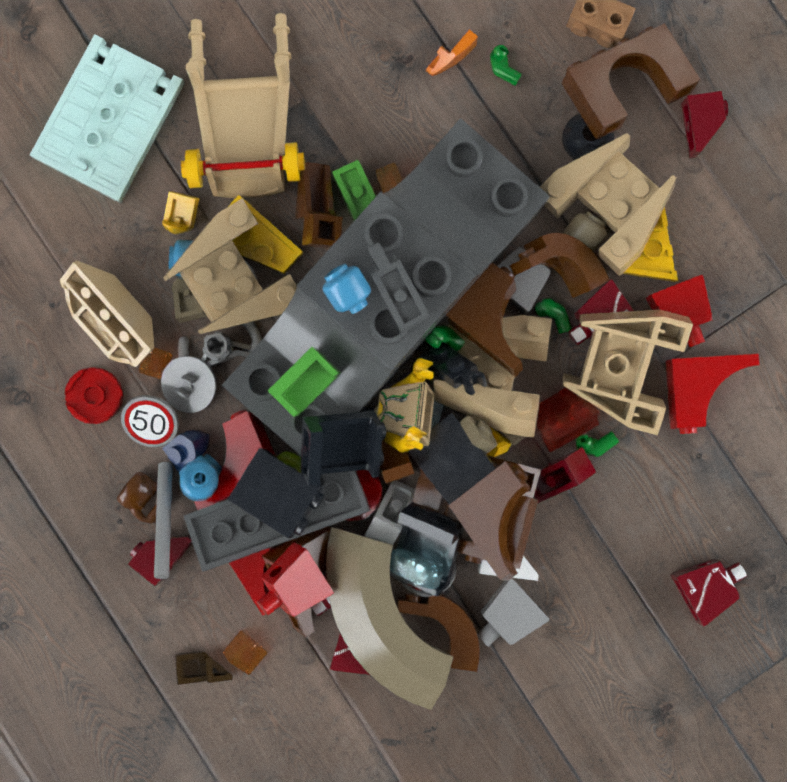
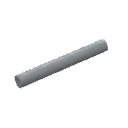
[154,462,173,579]

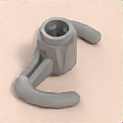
[178,321,262,368]

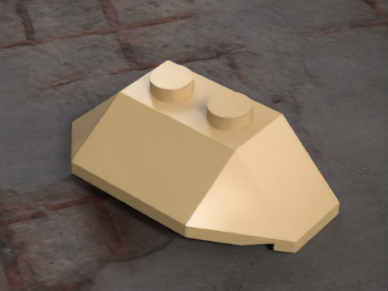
[59,261,154,367]

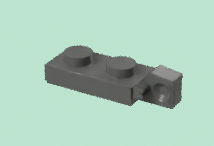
[367,242,430,333]

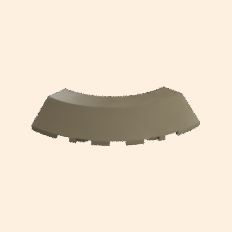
[326,527,453,710]

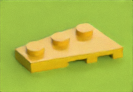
[228,195,303,274]
[623,207,678,282]

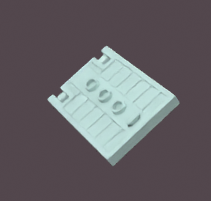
[30,34,185,203]

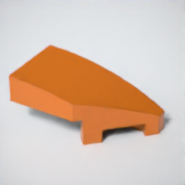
[426,29,478,76]

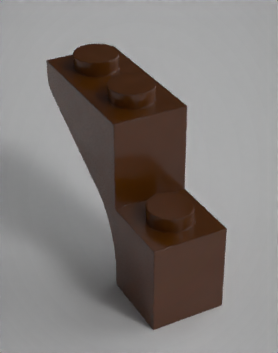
[295,162,343,249]

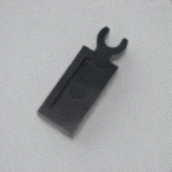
[419,342,487,395]

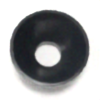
[562,113,614,160]

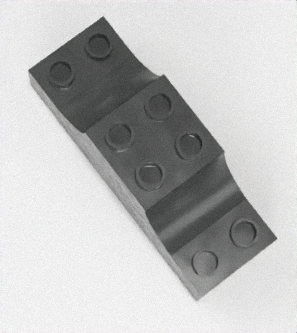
[222,118,550,456]

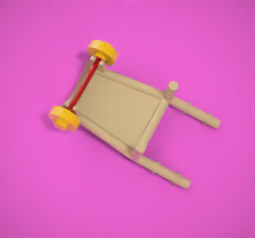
[181,13,305,198]

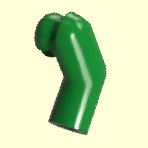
[490,45,522,86]
[535,298,572,334]
[426,325,465,351]
[576,431,619,457]

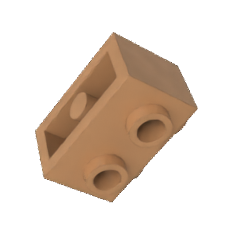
[566,0,636,48]

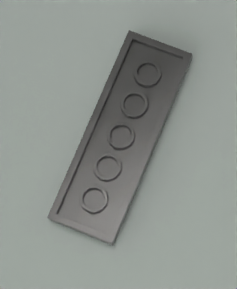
[184,471,371,572]

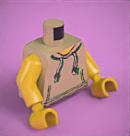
[363,358,435,452]

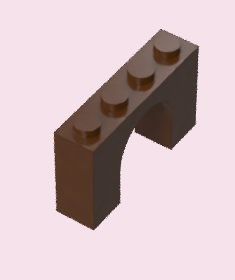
[561,23,701,140]
[412,469,538,569]

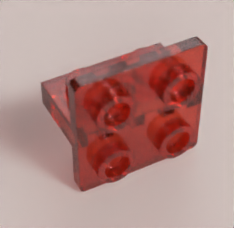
[536,387,600,453]

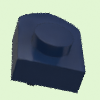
[162,430,210,472]

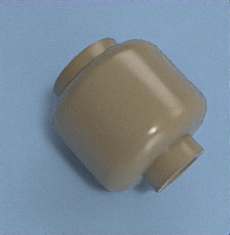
[563,211,607,253]

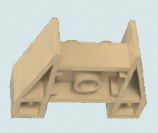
[540,133,677,276]
[163,199,297,334]
[562,310,693,435]
[434,315,552,438]

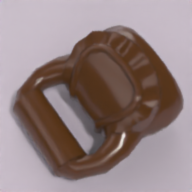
[117,471,157,524]

